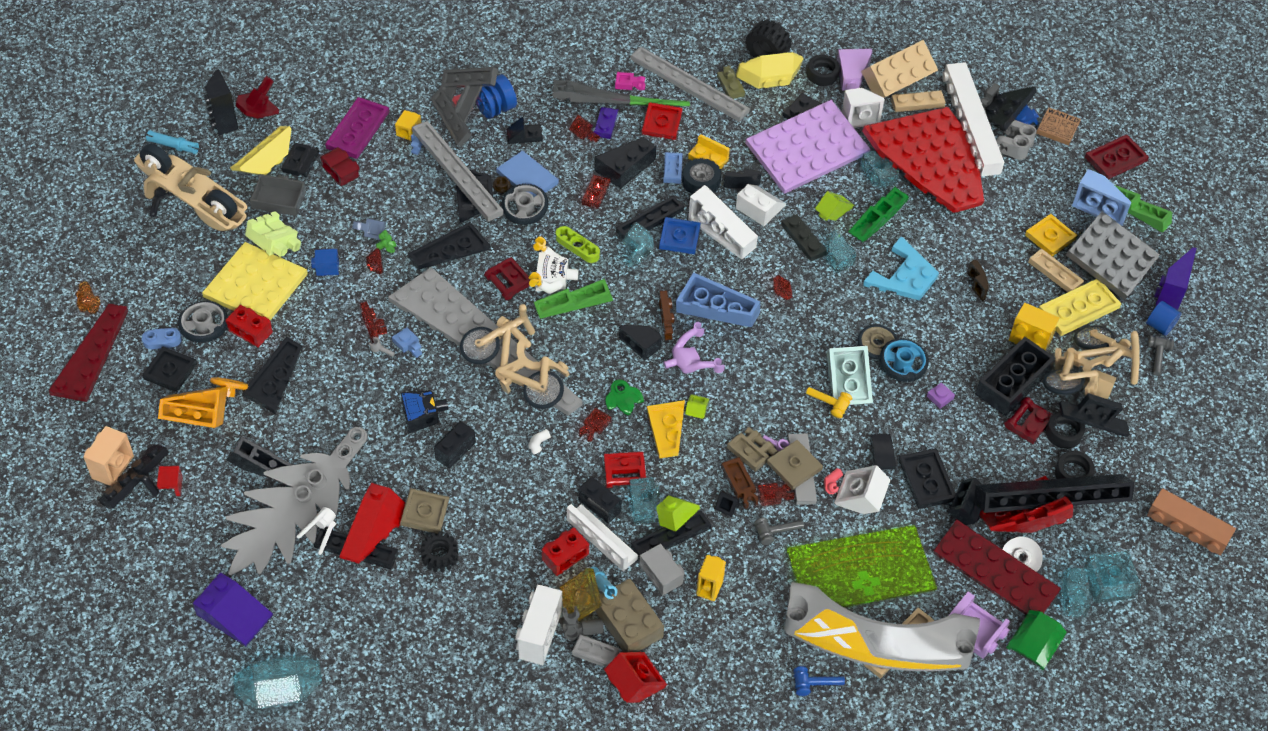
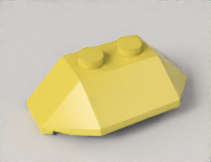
[736,52,803,89]
[230,126,291,175]

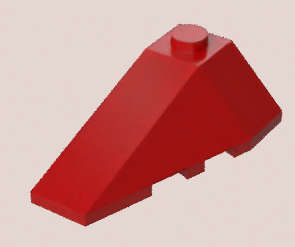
[340,483,406,564]

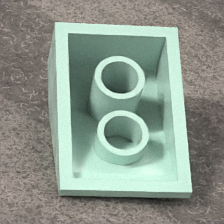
[827,346,873,405]

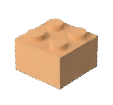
[84,426,134,487]

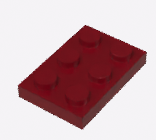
[1085,134,1149,179]

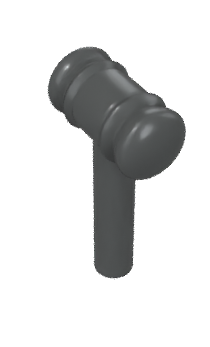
[1147,335,1174,376]
[754,517,804,545]

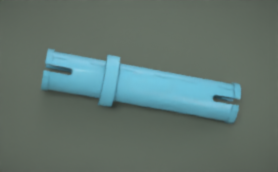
[146,130,199,154]
[587,567,618,599]

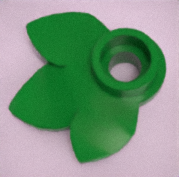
[605,379,644,416]

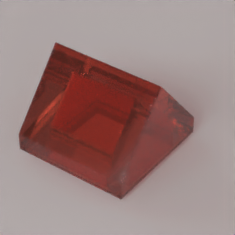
[366,248,383,274]

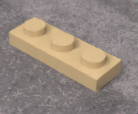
[891,90,946,112]
[1028,249,1084,292]

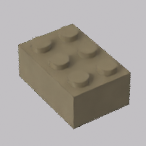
[594,578,664,652]

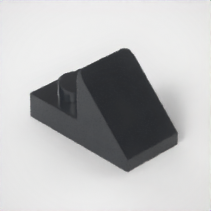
[506,116,543,144]

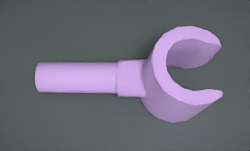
[763,435,789,452]

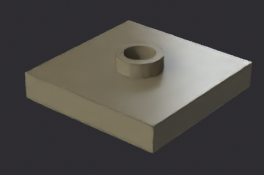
[767,440,823,490]
[400,488,450,534]

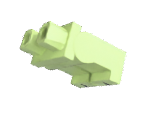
[245,211,301,257]

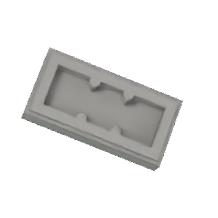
[572,634,619,668]

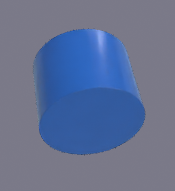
[1146,301,1181,336]

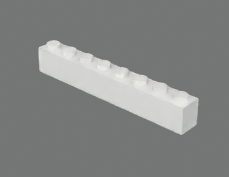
[942,62,1004,176]

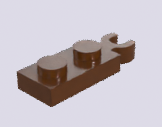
[659,290,675,340]
[721,457,759,509]

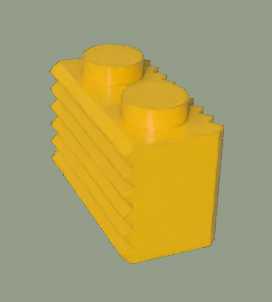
[696,555,726,601]

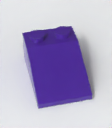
[1154,247,1197,310]
[193,572,273,647]

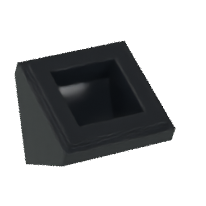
[714,490,740,517]

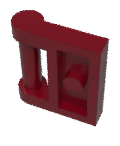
[484,257,531,301]
[1004,397,1053,445]

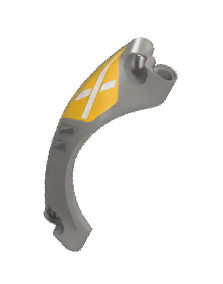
[784,581,980,671]

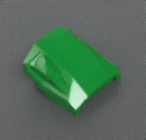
[1006,610,1067,670]

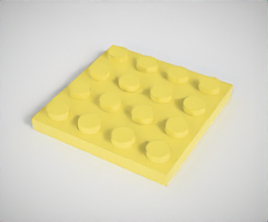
[202,242,308,320]

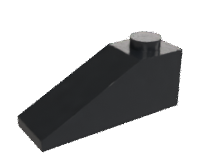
[226,436,292,480]

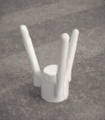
[297,507,336,555]

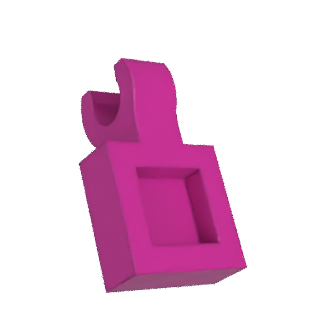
[615,72,646,90]

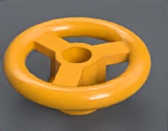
[210,377,248,397]

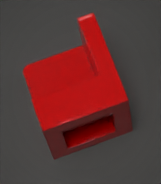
[157,466,183,496]

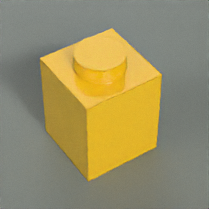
[395,110,421,141]

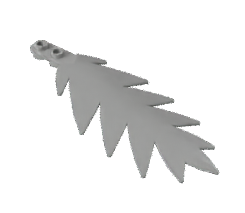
[221,427,367,576]

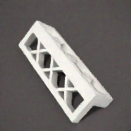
[567,504,638,571]

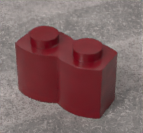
[320,147,360,186]

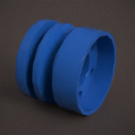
[476,74,517,119]

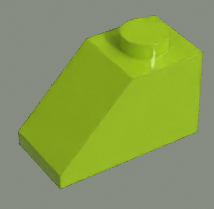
[815,191,854,221]
[656,495,700,532]

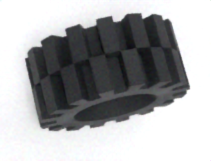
[420,532,458,572]

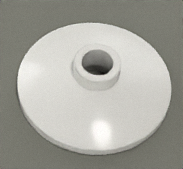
[1002,537,1043,572]

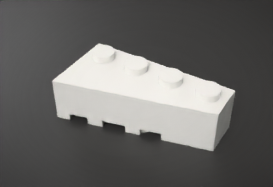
[688,185,758,259]

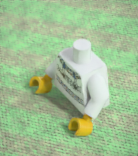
[529,237,579,294]

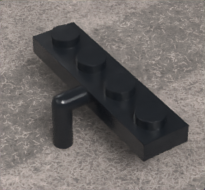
[98,444,169,508]

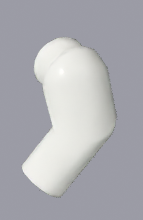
[528,429,551,454]

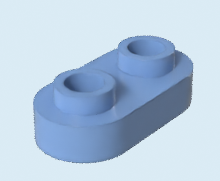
[142,328,182,349]

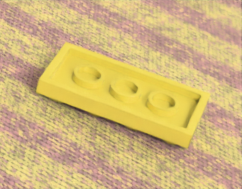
[1039,279,1121,336]

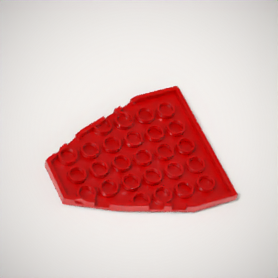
[862,107,984,213]

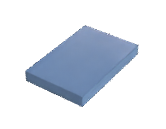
[496,150,559,197]

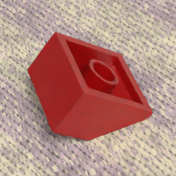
[604,652,667,703]

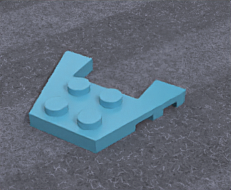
[863,237,939,301]

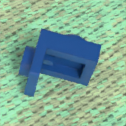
[1015,105,1039,126]

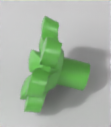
[376,230,396,253]

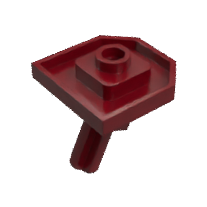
[235,76,280,119]

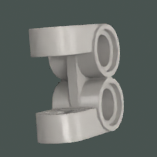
[996,120,1037,160]

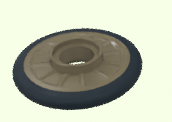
[858,325,898,360]

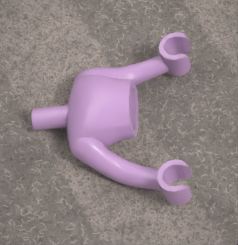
[663,322,725,374]

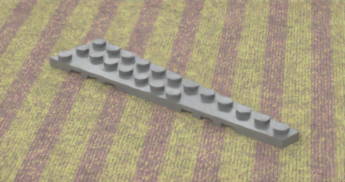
[388,267,582,416]

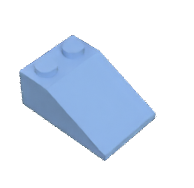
[1072,169,1131,226]

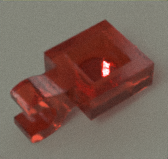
[569,115,600,143]

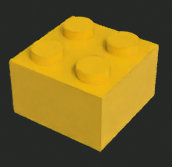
[1009,302,1059,351]

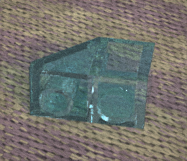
[826,229,857,274]

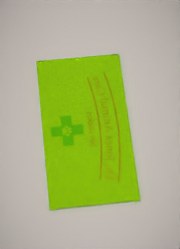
[787,525,937,607]

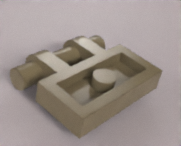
[727,427,778,472]

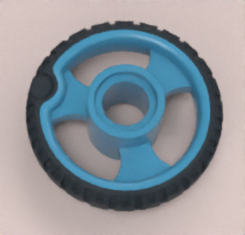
[879,338,929,382]

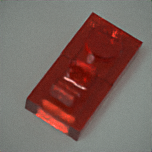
[360,302,387,343]

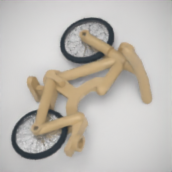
[460,304,570,409]
[1043,326,1140,395]

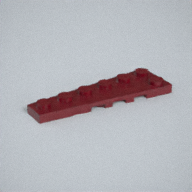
[49,303,128,402]

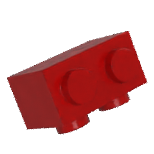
[226,305,273,348]
[542,527,589,576]

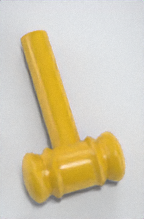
[806,387,853,419]

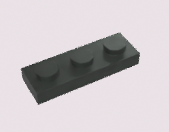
[781,214,827,262]

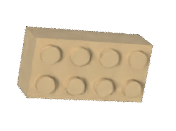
[861,40,938,98]

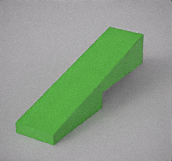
[1114,185,1173,233]
[534,279,613,319]

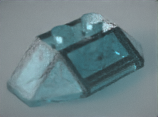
[233,655,322,710]

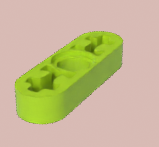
[556,226,600,263]

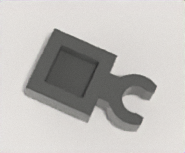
[981,83,1000,111]

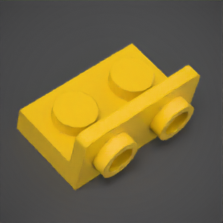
[688,134,730,169]

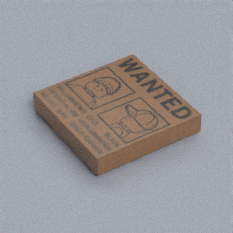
[1036,107,1081,145]

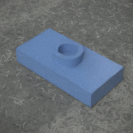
[663,152,683,184]

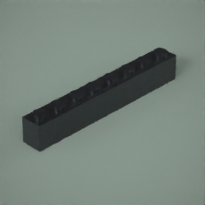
[974,474,1135,513]

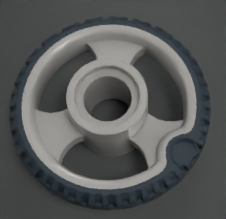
[502,183,548,225]
[178,300,228,343]

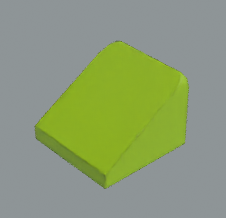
[685,395,709,419]

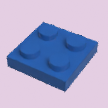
[659,217,701,255]

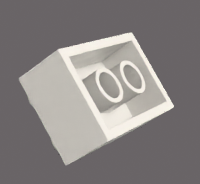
[515,585,562,665]

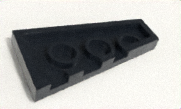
[242,337,303,414]

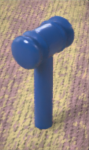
[793,666,845,696]

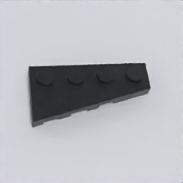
[408,222,490,270]

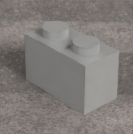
[639,544,685,596]

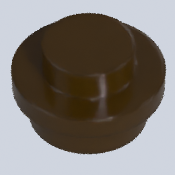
[493,176,511,193]

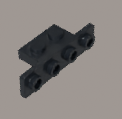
[1059,393,1130,437]

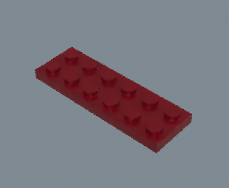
[933,520,1061,615]

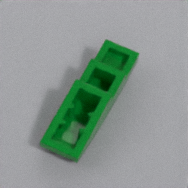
[848,187,909,243]

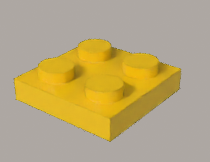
[1025,214,1077,256]

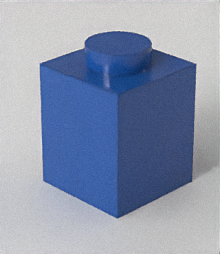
[311,249,339,276]

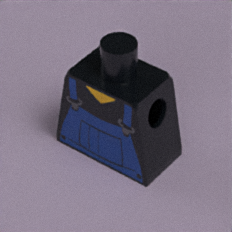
[401,390,448,433]

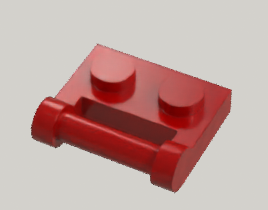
[604,452,647,488]

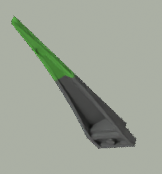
[553,80,690,106]

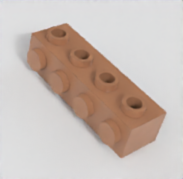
[1147,488,1236,556]

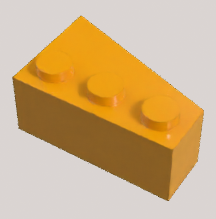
[158,386,227,428]

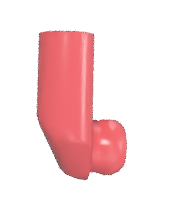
[824,468,843,494]

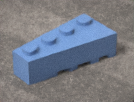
[676,272,760,327]

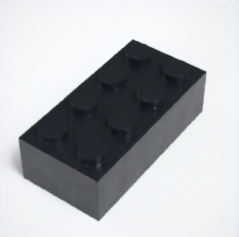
[975,337,1056,416]

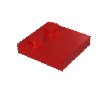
[642,102,683,140]

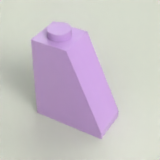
[837,49,872,91]

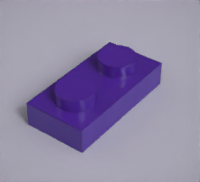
[594,107,618,139]

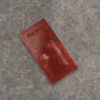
[582,175,610,209]

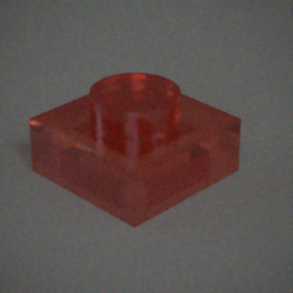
[773,275,793,300]

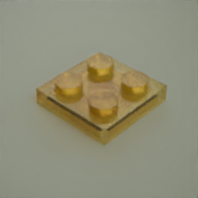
[560,568,602,621]

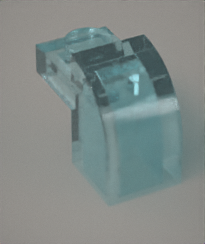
[622,222,654,268]

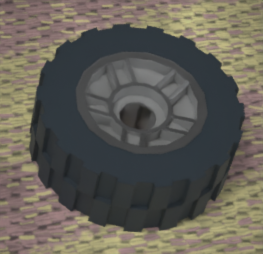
[682,158,721,195]

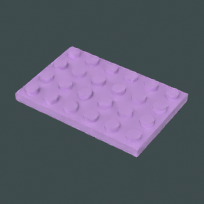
[745,100,871,194]

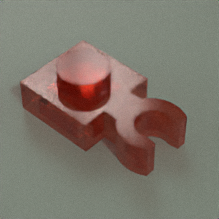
[579,408,612,442]
[757,483,795,506]

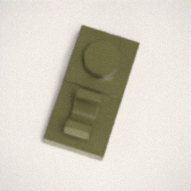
[717,66,745,99]

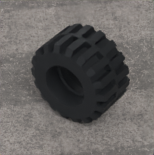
[745,19,792,59]

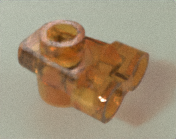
[75,281,100,314]

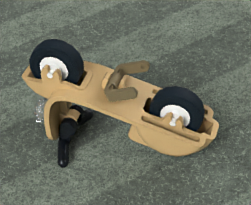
[134,143,247,231]

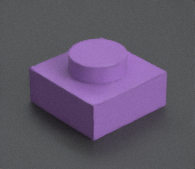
[927,382,955,409]

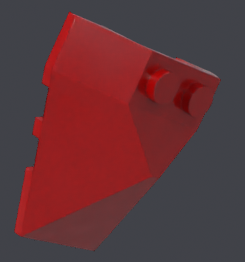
[979,476,1074,533]

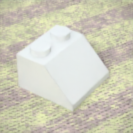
[842,88,884,128]
[736,184,786,226]
[834,465,890,514]

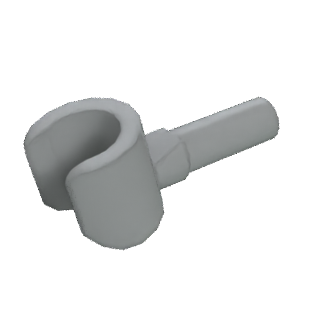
[369,337,395,357]

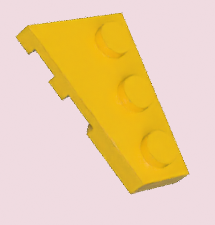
[647,400,685,459]

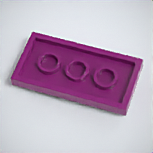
[325,97,390,159]

